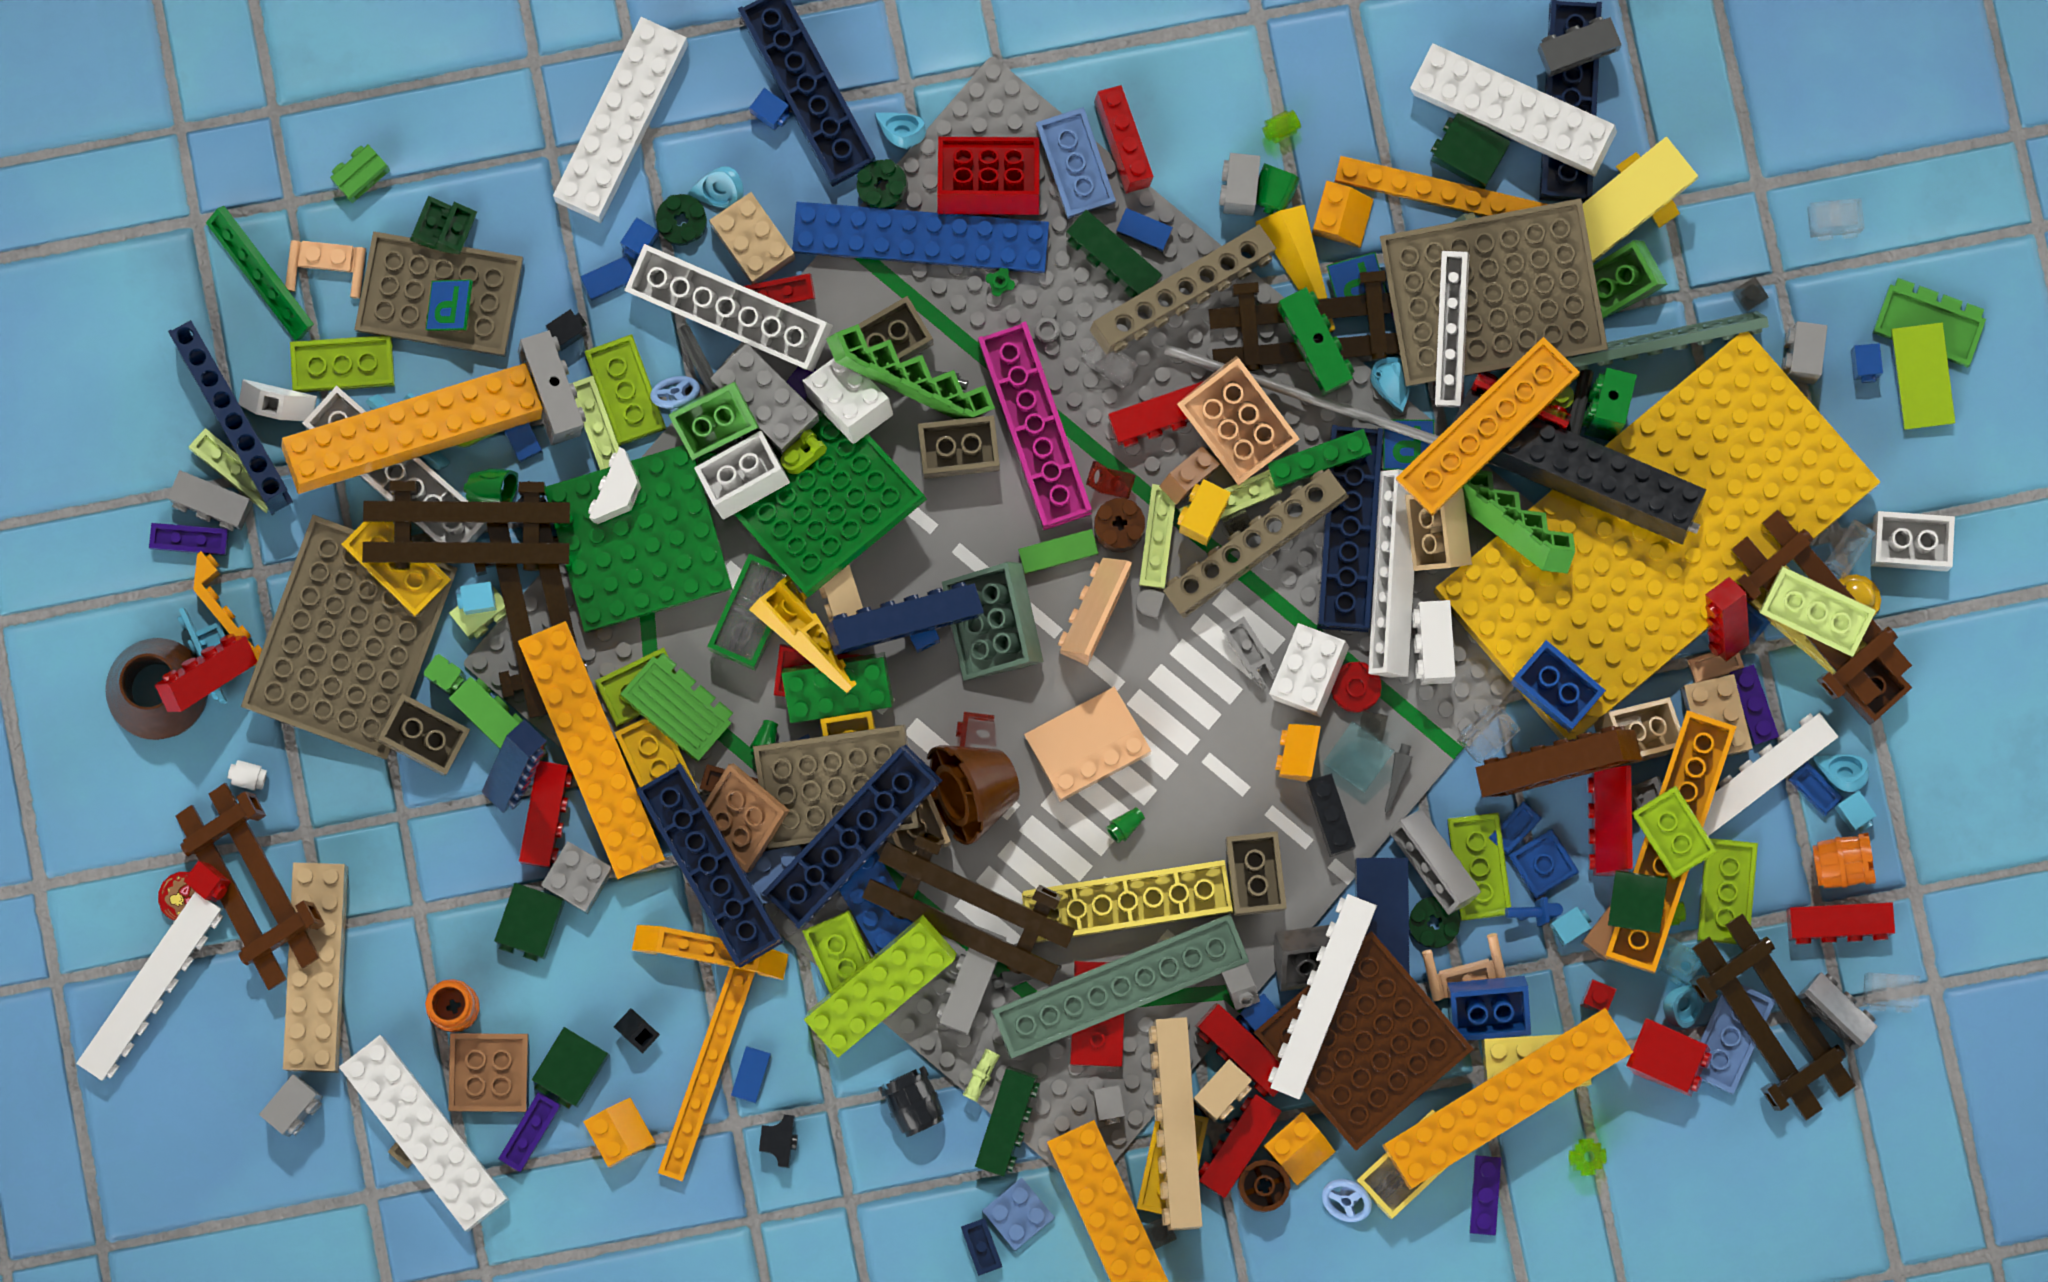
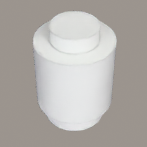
[227,760,267,791]

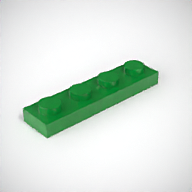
[1268,429,1373,489]

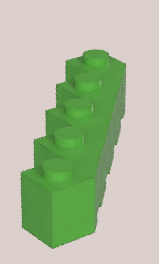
[826,324,995,420]
[1462,470,1575,573]

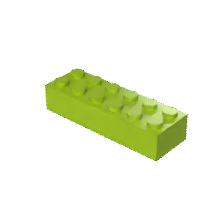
[804,915,957,1058]

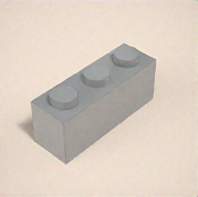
[167,470,253,532]

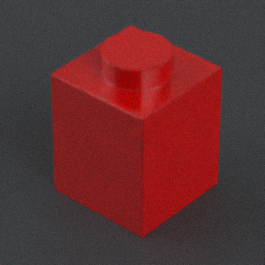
[184,861,231,902]
[1580,979,1617,1012]

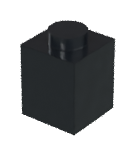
[546,309,587,351]
[614,1008,660,1054]

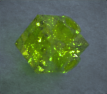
[1568,1138,1607,1176]

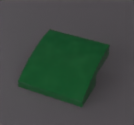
[410,195,477,254]
[1608,870,1667,933]

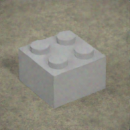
[1219,153,1260,216]
[1781,321,1828,384]
[541,841,614,914]
[259,1074,323,1137]

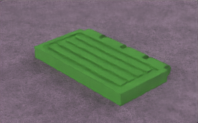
[1872,278,1986,368]
[619,653,733,763]

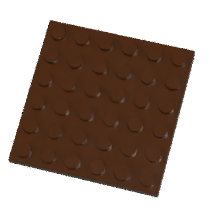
[1254,931,1474,1151]

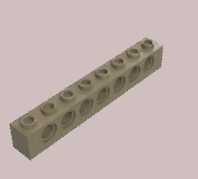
[1090,224,1276,355]
[1163,469,1349,618]

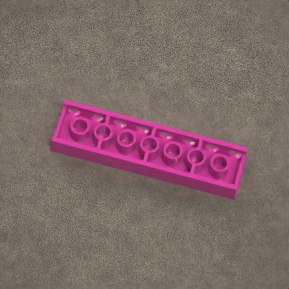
[978,321,1092,531]

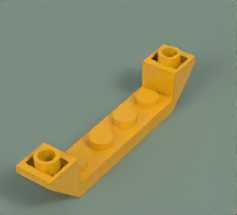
[193,551,262,665]
[632,925,789,980]

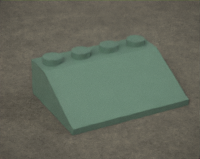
[942,562,1044,681]

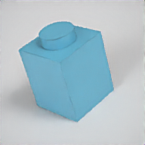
[457,582,497,615]
[1834,791,1877,833]
[1549,907,1592,946]

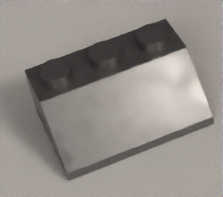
[1274,925,1330,991]
[1797,972,1878,1050]

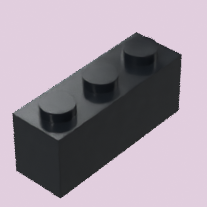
[1306,773,1356,857]

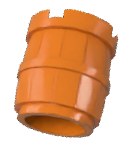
[1812,832,1876,888]
[425,979,480,1033]

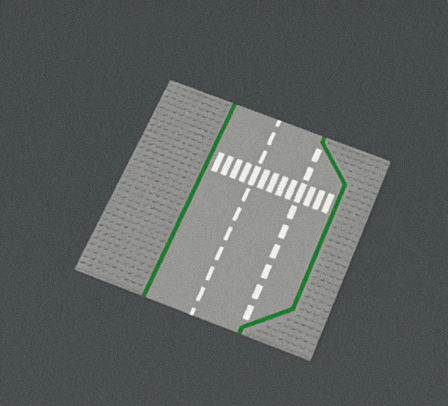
[464,57,1534,1174]

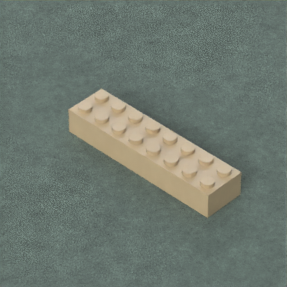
[283,863,348,1073]
[1148,1017,1202,1231]

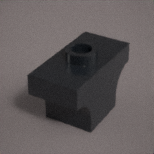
[759,1114,798,1168]

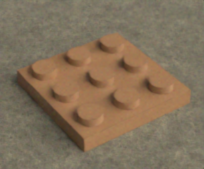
[705,763,790,872]
[448,1033,529,1112]

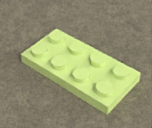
[1759,566,1876,657]

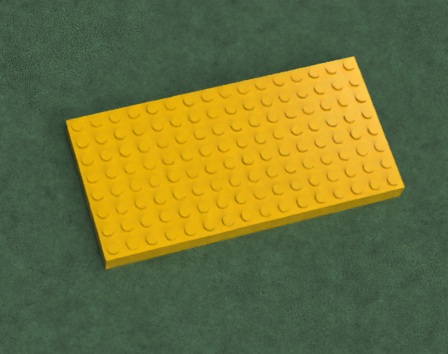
[1434,331,1880,740]

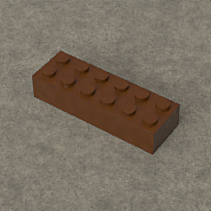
[1475,726,1642,797]

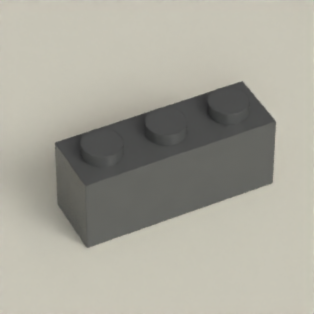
[1537,17,1622,77]

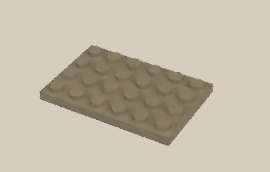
[354,231,524,357]
[753,724,921,849]

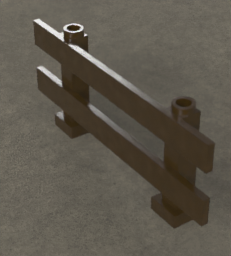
[1208,270,1400,371]
[362,481,570,571]
[474,523,588,719]
[862,830,1075,985]
[1689,914,1856,1121]

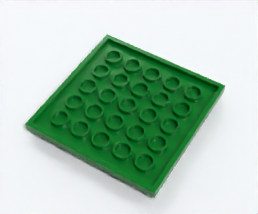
[734,411,927,598]
[546,445,733,633]

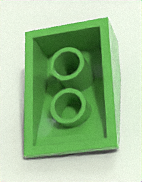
[1593,240,1668,319]
[668,382,759,460]

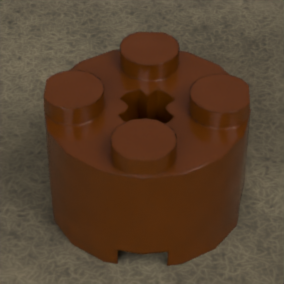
[1094,498,1145,552]
[1237,1160,1291,1213]

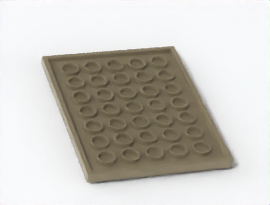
[1380,198,1608,387]
[241,515,458,760]

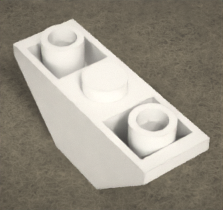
[239,379,317,421]
[588,447,641,524]

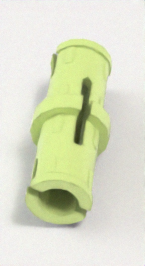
[963,1048,1000,1102]

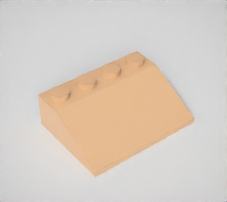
[1177,356,1300,486]
[1058,558,1132,666]
[1024,686,1151,802]

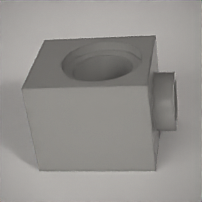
[1222,964,1260,1010]
[1094,1085,1125,1125]

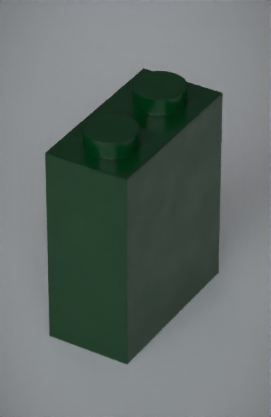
[1430,112,1511,189]
[494,883,565,962]
[532,1027,610,1109]

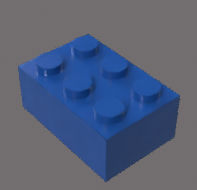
[1510,640,1606,733]
[1447,976,1531,1041]

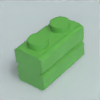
[330,144,390,204]
[424,654,466,696]

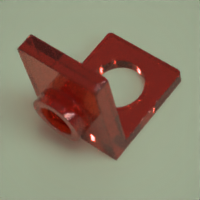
[1086,461,1136,499]
[956,712,995,747]

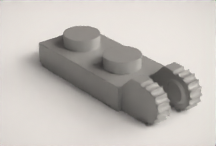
[1222,617,1277,690]

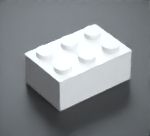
[803,358,893,444]
[694,431,790,520]
[1871,511,1955,572]
[1412,600,1456,685]
[1269,623,1349,718]

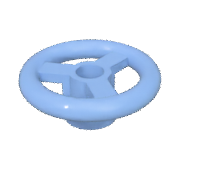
[650,376,700,411]
[1322,1179,1372,1222]

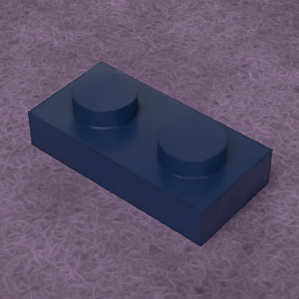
[961,1218,1003,1276]

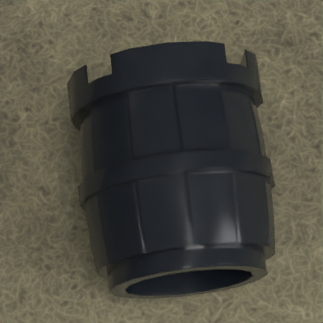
[878,1066,944,1137]

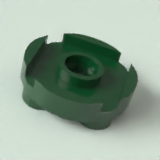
[857,159,908,209]
[656,194,707,246]
[1409,896,1460,949]

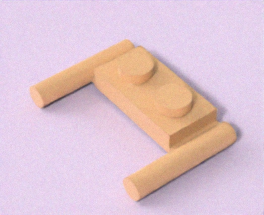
[285,240,366,299]
[1422,933,1506,1001]

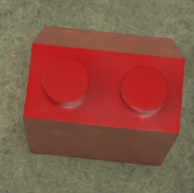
[1626,1018,1712,1097]

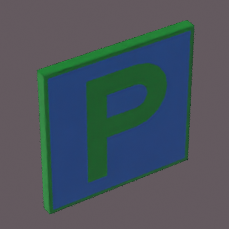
[1326,252,1387,297]
[425,279,473,331]
[1383,419,1434,470]

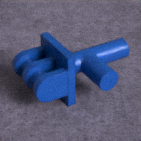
[1505,897,1563,927]

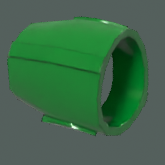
[1256,163,1300,215]
[463,468,518,502]

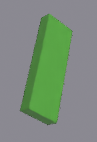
[1018,529,1099,575]

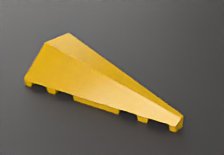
[1255,205,1335,332]
[749,575,857,693]

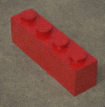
[1094,85,1154,193]
[1108,381,1204,448]
[1705,577,1750,662]
[155,634,258,712]
[519,761,573,869]
[1786,902,1895,945]
[1195,1003,1280,1097]
[1198,1094,1282,1199]

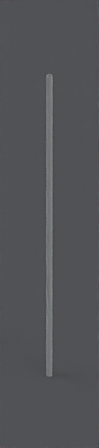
[1164,344,1700,534]

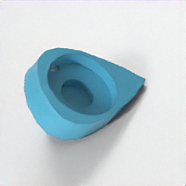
[875,113,926,150]
[687,166,744,208]
[1370,357,1411,413]
[1813,754,1869,792]
[1663,985,1705,1028]

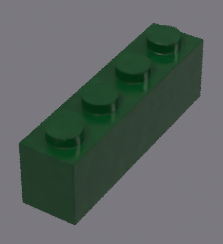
[1066,210,1163,299]
[975,1066,1040,1177]

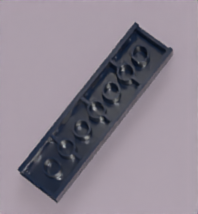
[738,0,876,187]
[1539,0,1602,203]
[168,320,293,515]
[1317,425,1383,633]
[762,744,943,929]
[636,763,784,968]
[1355,858,1410,975]

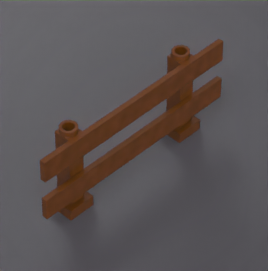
[1731,510,1912,706]
[175,783,325,990]

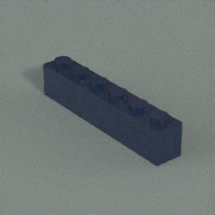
[826,582,984,656]
[481,719,547,813]

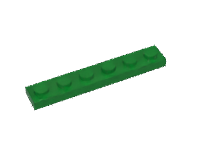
[206,206,314,341]

